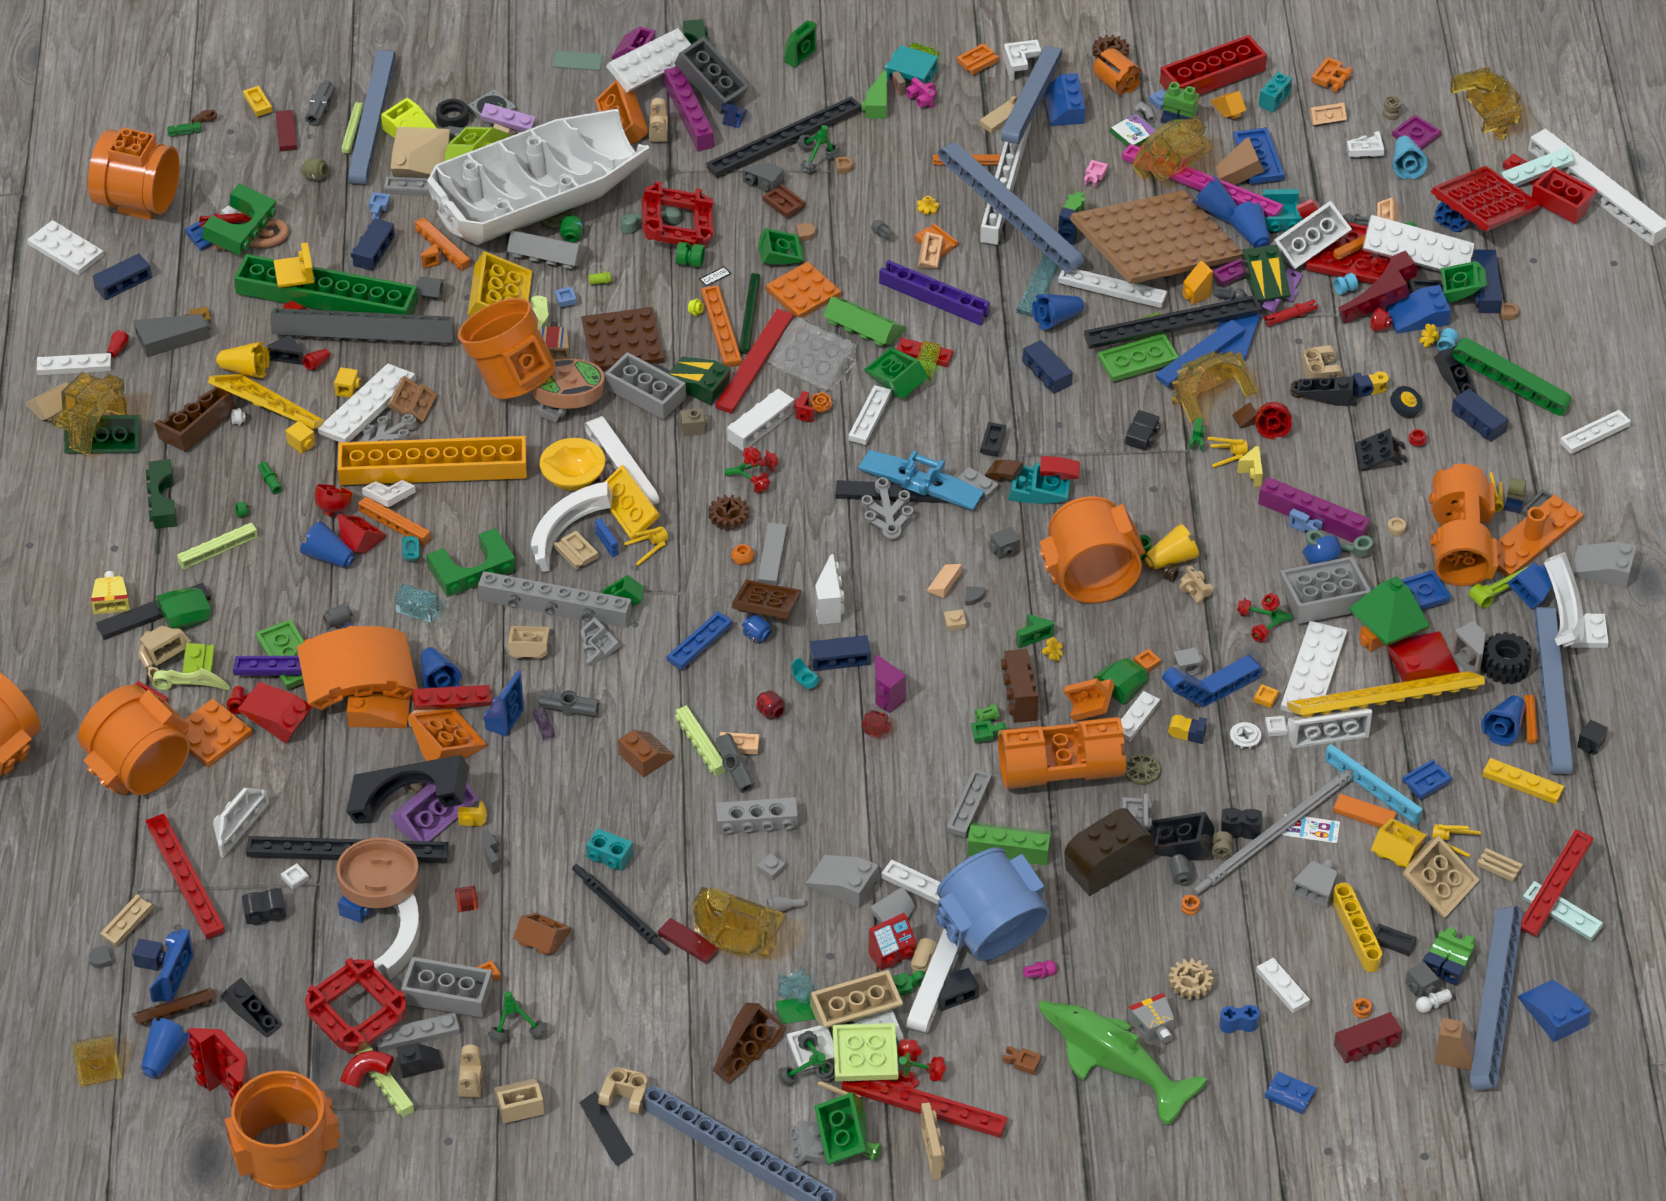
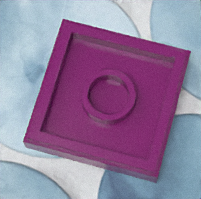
[1392,115,1442,150]

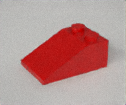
[238,682,312,744]

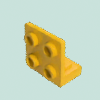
[274,242,314,288]

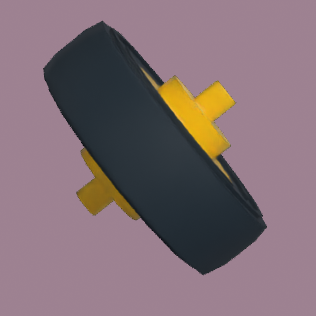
[1390,386,1423,418]

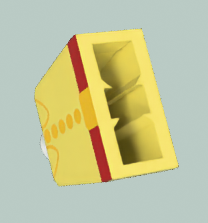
[91,571,130,614]

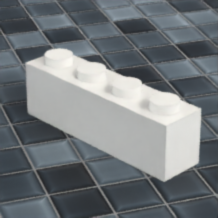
[727,389,794,451]

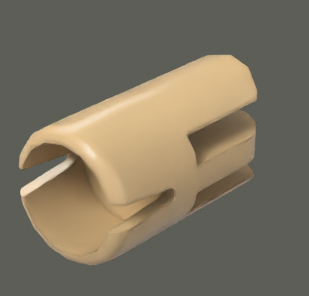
[911,938,937,976]

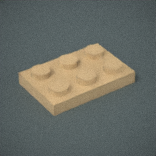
[921,1102,945,1180]

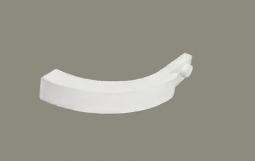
[346,893,420,998]

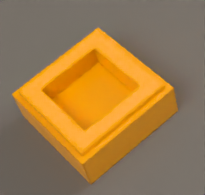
[1253,684,1279,708]

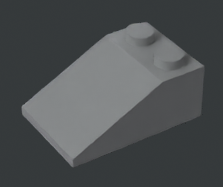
[1572,541,1636,588]
[805,855,878,908]

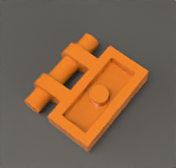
[1311,57,1353,92]

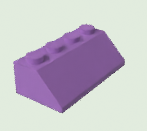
[390,783,479,841]

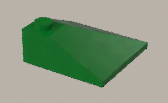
[1349,576,1430,646]

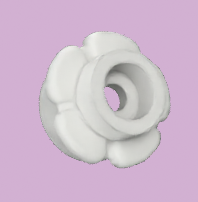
[231,408,245,426]

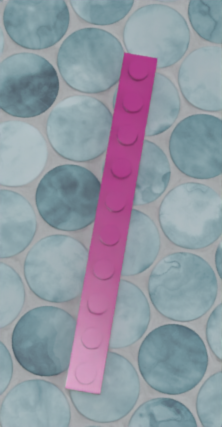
[1121,144,1283,217]

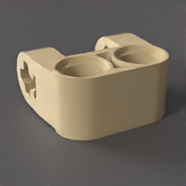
[649,98,668,142]
[1302,345,1344,379]
[458,1044,483,1098]
[598,1067,648,1114]

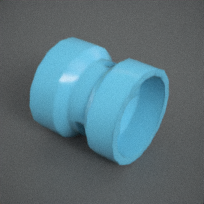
[1334,273,1358,295]
[1437,328,1459,351]

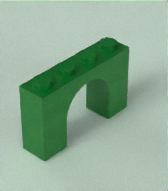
[202,183,277,256]
[426,528,516,597]

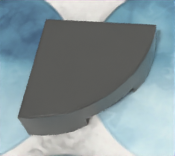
[965,586,985,605]

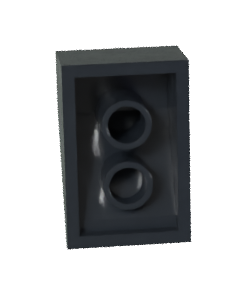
[1148,812,1215,860]

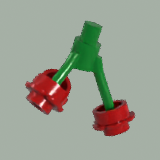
[1237,593,1292,643]

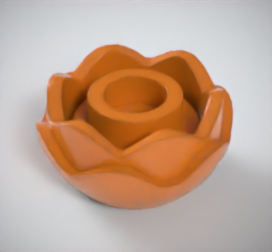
[809,392,833,413]
[731,544,755,566]

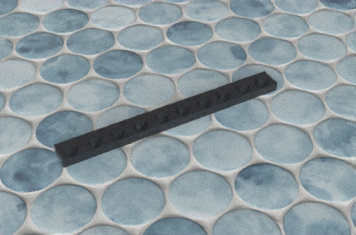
[706,96,861,178]
[1083,295,1261,349]
[246,836,449,863]

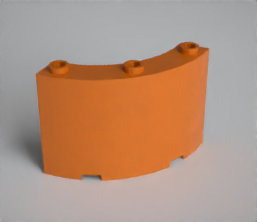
[297,626,418,710]

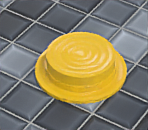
[540,438,605,491]

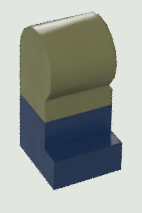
[1504,477,1527,514]

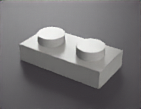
[957,467,999,500]

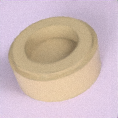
[1387,517,1407,536]

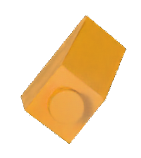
[1210,91,1246,119]
[1182,261,1213,305]

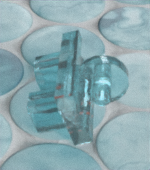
[777,968,817,1004]

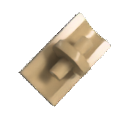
[1179,566,1214,604]

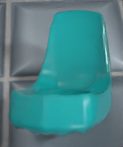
[402,535,419,562]
[791,658,820,690]

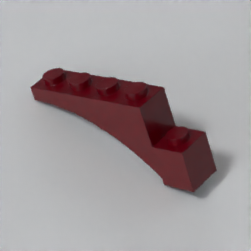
[1338,250,1417,324]

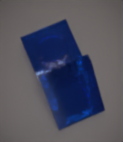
[721,103,747,128]

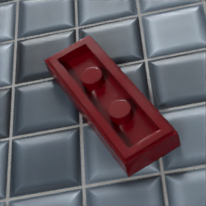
[275,110,297,151]
[658,918,719,964]

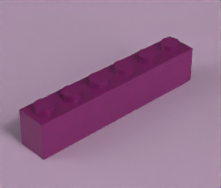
[664,67,714,152]
[1258,477,1370,543]

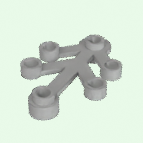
[359,414,417,442]
[861,477,913,541]

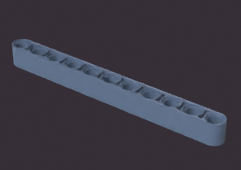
[1001,45,1063,144]
[348,50,396,185]
[938,142,1084,273]
[1534,607,1572,774]
[1470,905,1522,1091]
[645,1086,836,1201]

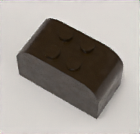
[1064,808,1155,896]

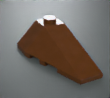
[712,1003,787,1083]

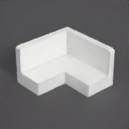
[1004,40,1041,81]

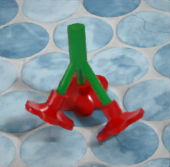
[893,1039,946,1088]

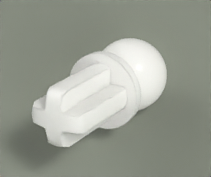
[1416,989,1452,1013]

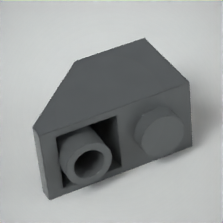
[743,163,784,192]

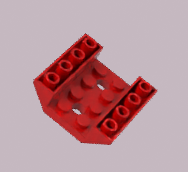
[188,1028,251,1108]

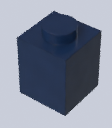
[132,938,166,971]

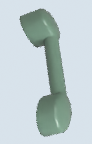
[620,206,681,234]
[1306,530,1373,557]

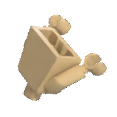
[138,626,192,682]

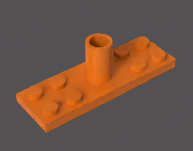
[1497,494,1584,577]

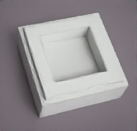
[1265,716,1288,737]
[281,863,309,890]

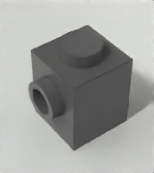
[416,277,445,297]
[989,527,1020,560]
[1405,962,1439,998]

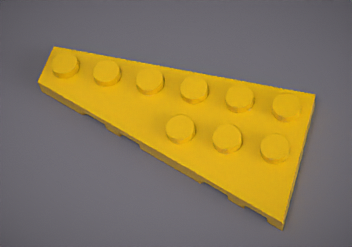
[207,374,325,430]

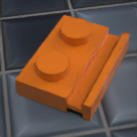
[957,43,999,75]
[915,223,958,258]

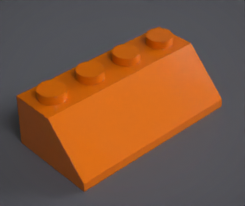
[595,80,649,144]

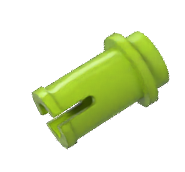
[589,271,611,285]

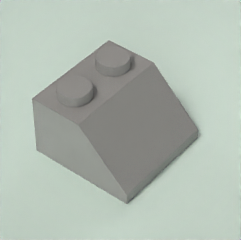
[1451,621,1485,674]

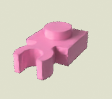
[1084,160,1108,188]

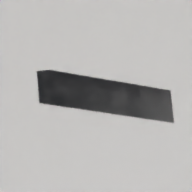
[579,1091,634,1166]

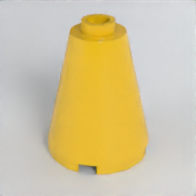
[216,342,270,378]
[1144,524,1199,570]

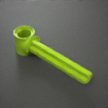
[1468,567,1527,609]

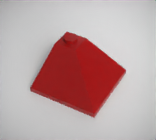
[1385,631,1460,682]

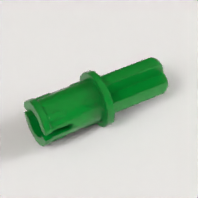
[258,461,283,494]

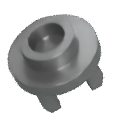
[599,464,616,482]

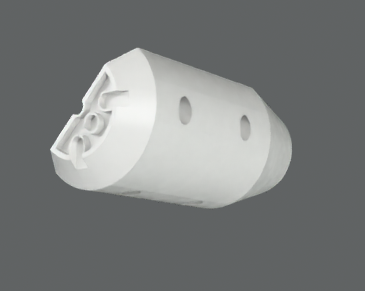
[427,109,650,245]

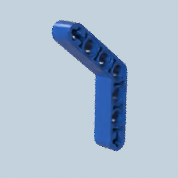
[1162,655,1263,707]

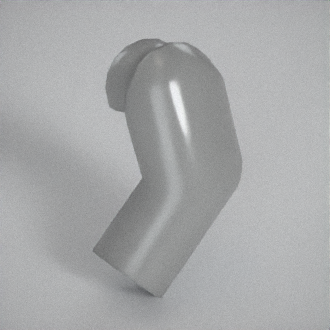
[1134,102,1156,123]

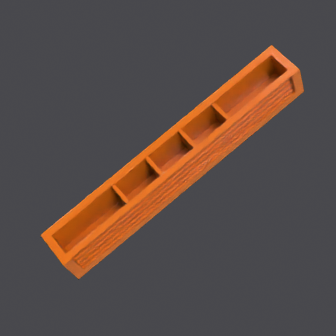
[415,217,471,271]
[358,497,431,546]

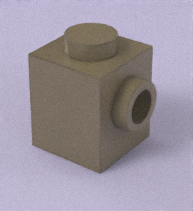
[680,408,708,436]

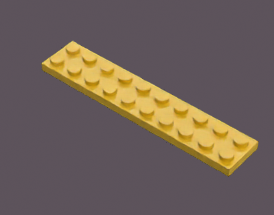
[1287,671,1485,717]

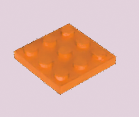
[765,262,841,320]
[182,698,253,768]

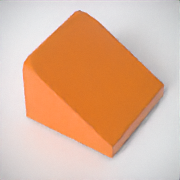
[421,244,440,269]

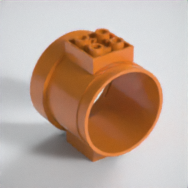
[88,127,180,220]
[458,298,556,399]
[1039,496,1145,603]
[0,673,41,777]
[78,685,190,795]
[224,1071,341,1190]

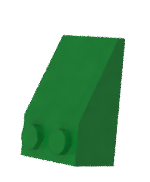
[864,347,929,399]
[814,1092,867,1165]

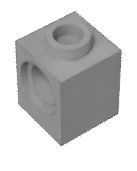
[1172,647,1204,676]

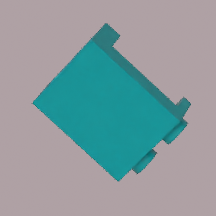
[884,45,938,84]
[1262,189,1302,232]

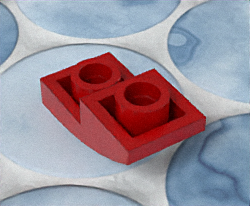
[1040,456,1080,480]

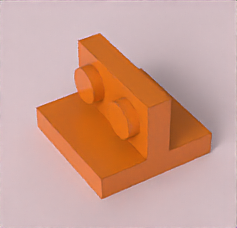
[1063,678,1115,721]

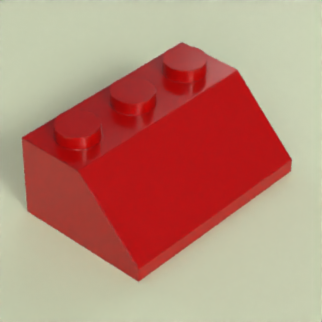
[1531,167,1597,224]

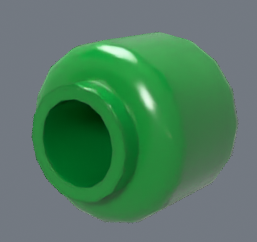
[560,215,584,242]

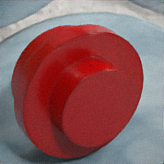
[1408,429,1427,446]

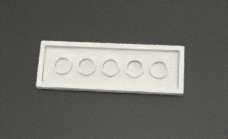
[606,28,691,93]
[1362,215,1475,272]
[317,364,417,442]
[1280,621,1347,715]

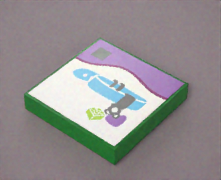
[1110,113,1159,147]

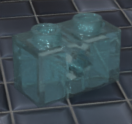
[395,583,439,622]

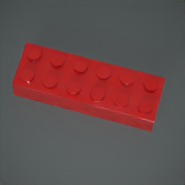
[1160,35,1267,95]

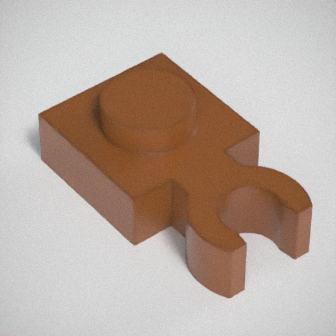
[1002,1046,1042,1075]

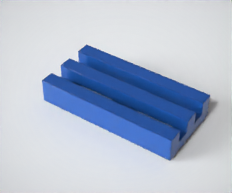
[594,518,619,558]

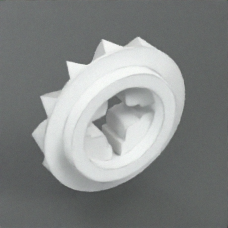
[1230,722,1261,749]

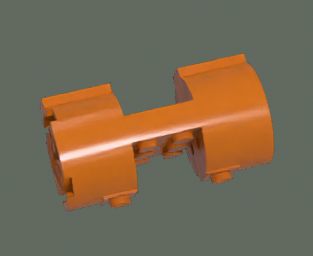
[1428,464,1498,586]
[998,717,1126,790]

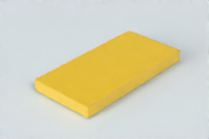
[605,465,661,539]

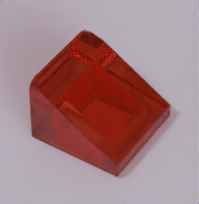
[455,885,478,912]

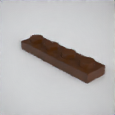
[132,987,216,1025]

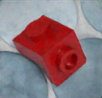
[794,391,814,423]

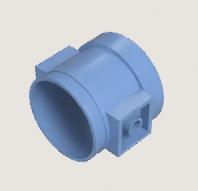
[936,847,1050,961]

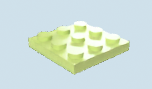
[833,1023,898,1081]

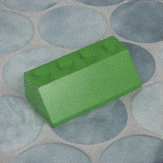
[823,296,906,347]
[967,822,1052,865]

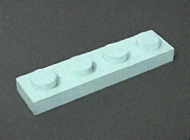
[1501,147,1575,187]
[1523,881,1603,941]

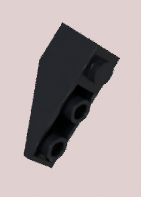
[1434,346,1477,396]
[1297,376,1356,406]
[221,977,282,1037]

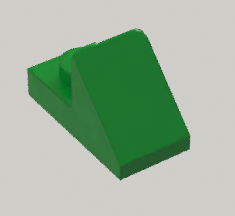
[1016,614,1055,649]

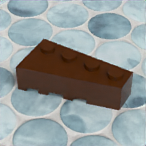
[154,387,236,452]
[1000,649,1039,723]

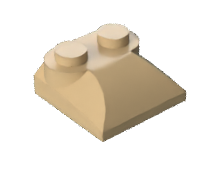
[508,626,549,659]

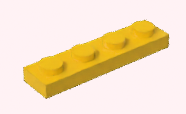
[1482,758,1564,804]

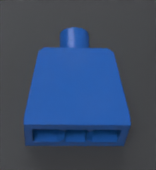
[1507,563,1552,609]

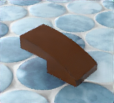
[985,460,1024,481]

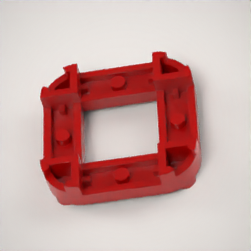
[641,182,714,248]
[305,958,406,1054]

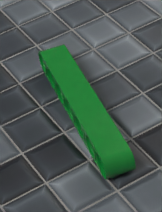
[1452,338,1572,416]

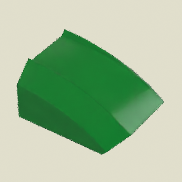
[784,20,817,68]
[758,228,805,264]
[1441,261,1487,303]
[156,588,211,630]
[1094,658,1149,705]

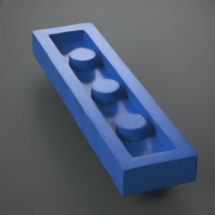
[667,611,733,670]

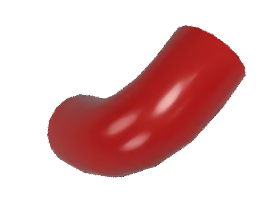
[340,1050,394,1088]

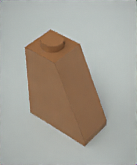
[1215,137,1264,185]
[1434,1018,1475,1070]

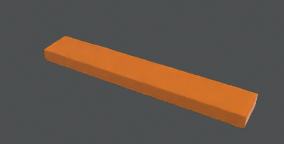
[701,285,742,367]

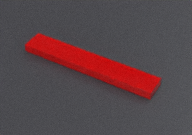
[1521,829,1594,937]

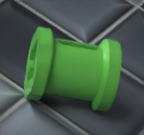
[974,703,999,722]
[861,1140,882,1162]

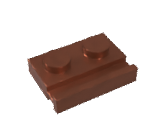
[763,184,806,219]

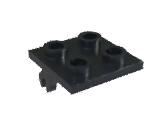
[1356,428,1407,472]

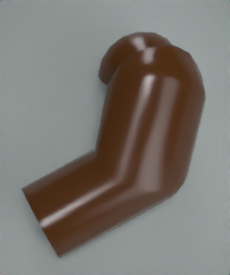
[191,110,217,124]

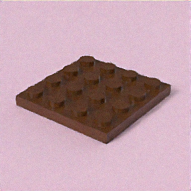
[581,307,664,371]

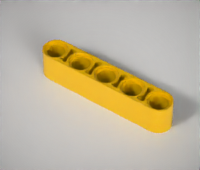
[1333,883,1382,972]

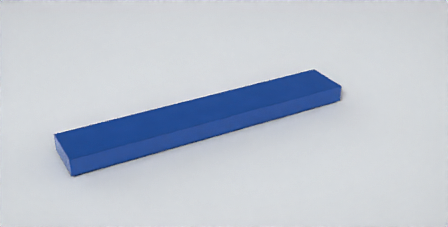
[1155,320,1245,388]

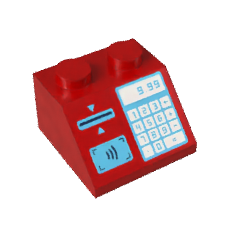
[868,913,916,970]

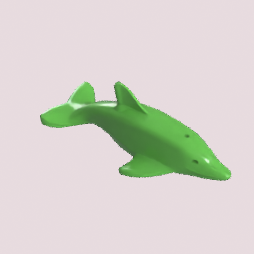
[1038,1000,1207,1125]

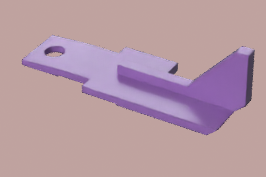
[1262,267,1303,313]

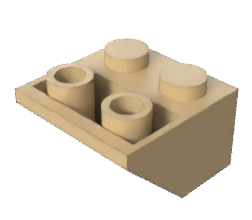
[494,1078,544,1124]

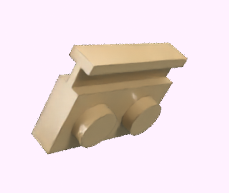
[554,531,599,570]

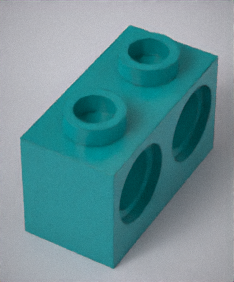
[1258,72,1292,113]
[586,828,634,871]

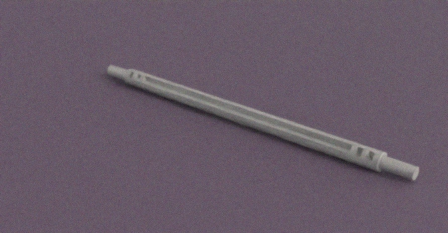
[1192,761,1365,895]

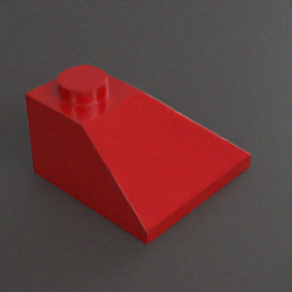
[337,514,386,554]

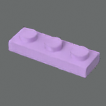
[480,103,535,132]

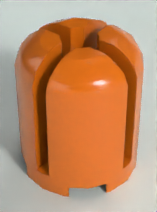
[1093,48,1143,96]

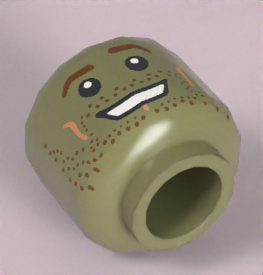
[301,158,329,181]

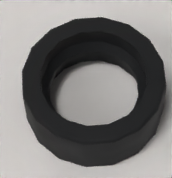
[436,99,469,128]

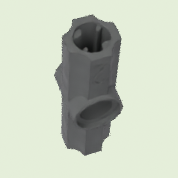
[305,80,335,126]
[538,690,600,717]
[715,733,755,793]

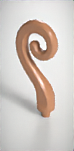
[213,218,289,251]

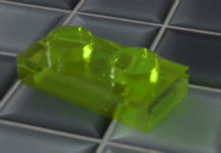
[917,340,941,380]

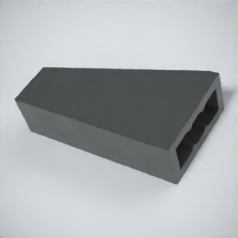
[134,314,211,357]

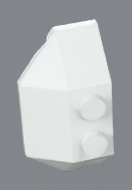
[213,788,269,858]

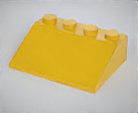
[467,251,532,316]

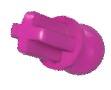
[1023,960,1057,978]

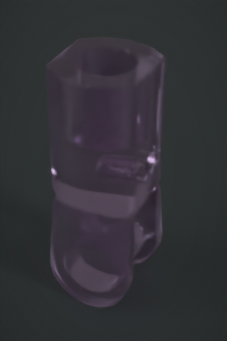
[533,707,555,740]

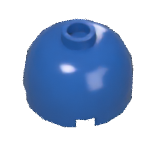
[1302,535,1342,565]

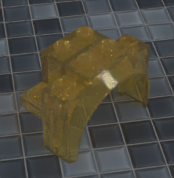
[1450,66,1523,141]
[1131,115,1213,183]
[1170,351,1258,423]
[52,372,127,455]
[692,887,786,958]

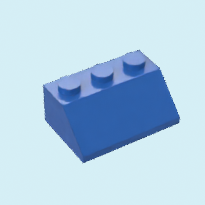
[1044,73,1085,126]

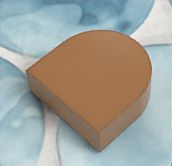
[835,157,853,174]
[796,223,815,241]
[1500,303,1519,320]

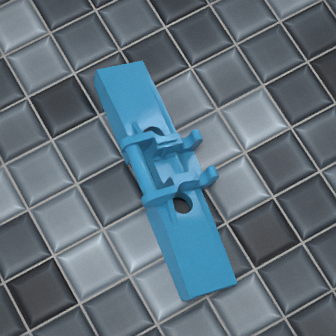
[858,450,984,510]

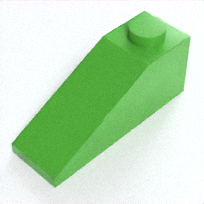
[862,71,887,119]

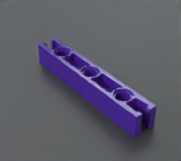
[879,260,990,326]

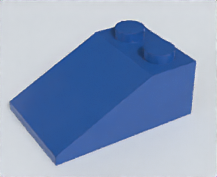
[1386,285,1451,334]
[483,670,524,737]
[1518,979,1591,1042]

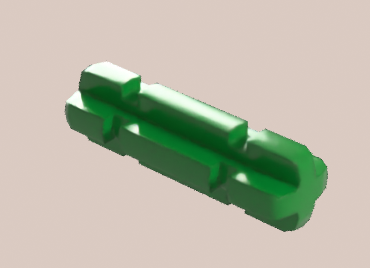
[167,122,202,136]

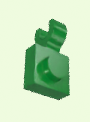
[1189,417,1206,451]
[971,720,1006,743]
[892,970,925,996]

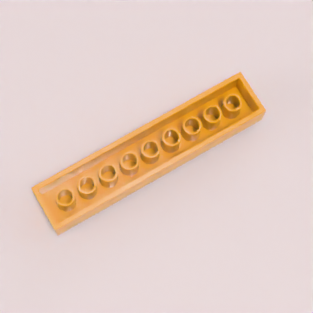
[338,436,527,485]

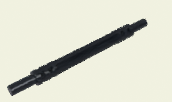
[572,864,670,955]

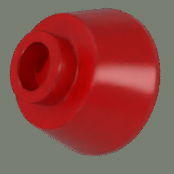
[1370,308,1392,332]

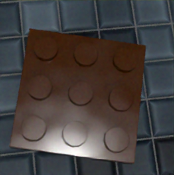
[732,579,802,619]

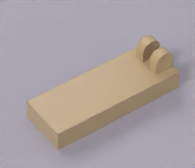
[979,96,1018,134]
[100,894,153,948]

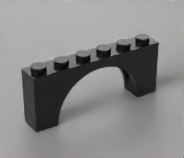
[346,755,470,824]

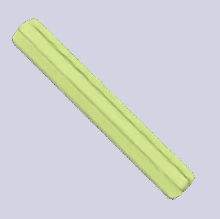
[341,102,364,154]

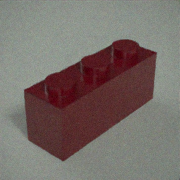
[1334,1012,1403,1063]

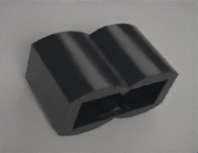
[1125,410,1161,451]
[1220,808,1262,839]
[241,888,287,925]

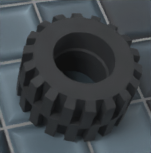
[1481,632,1532,684]

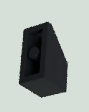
[939,967,979,1011]
[396,1043,444,1079]

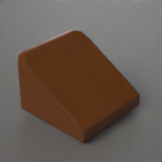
[1232,403,1257,428]

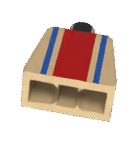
[539,321,569,360]

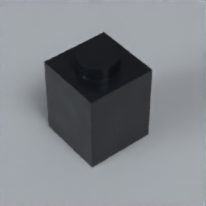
[1577,719,1608,755]

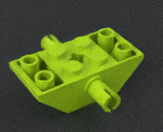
[444,127,509,161]

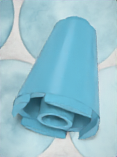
[1393,136,1427,179]

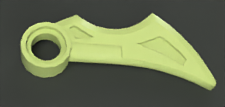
[152,668,230,690]

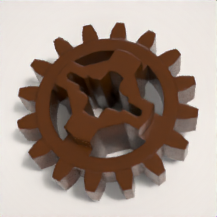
[1092,34,1129,65]
[709,494,749,530]

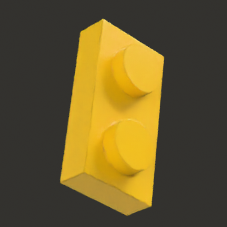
[243,86,273,117]

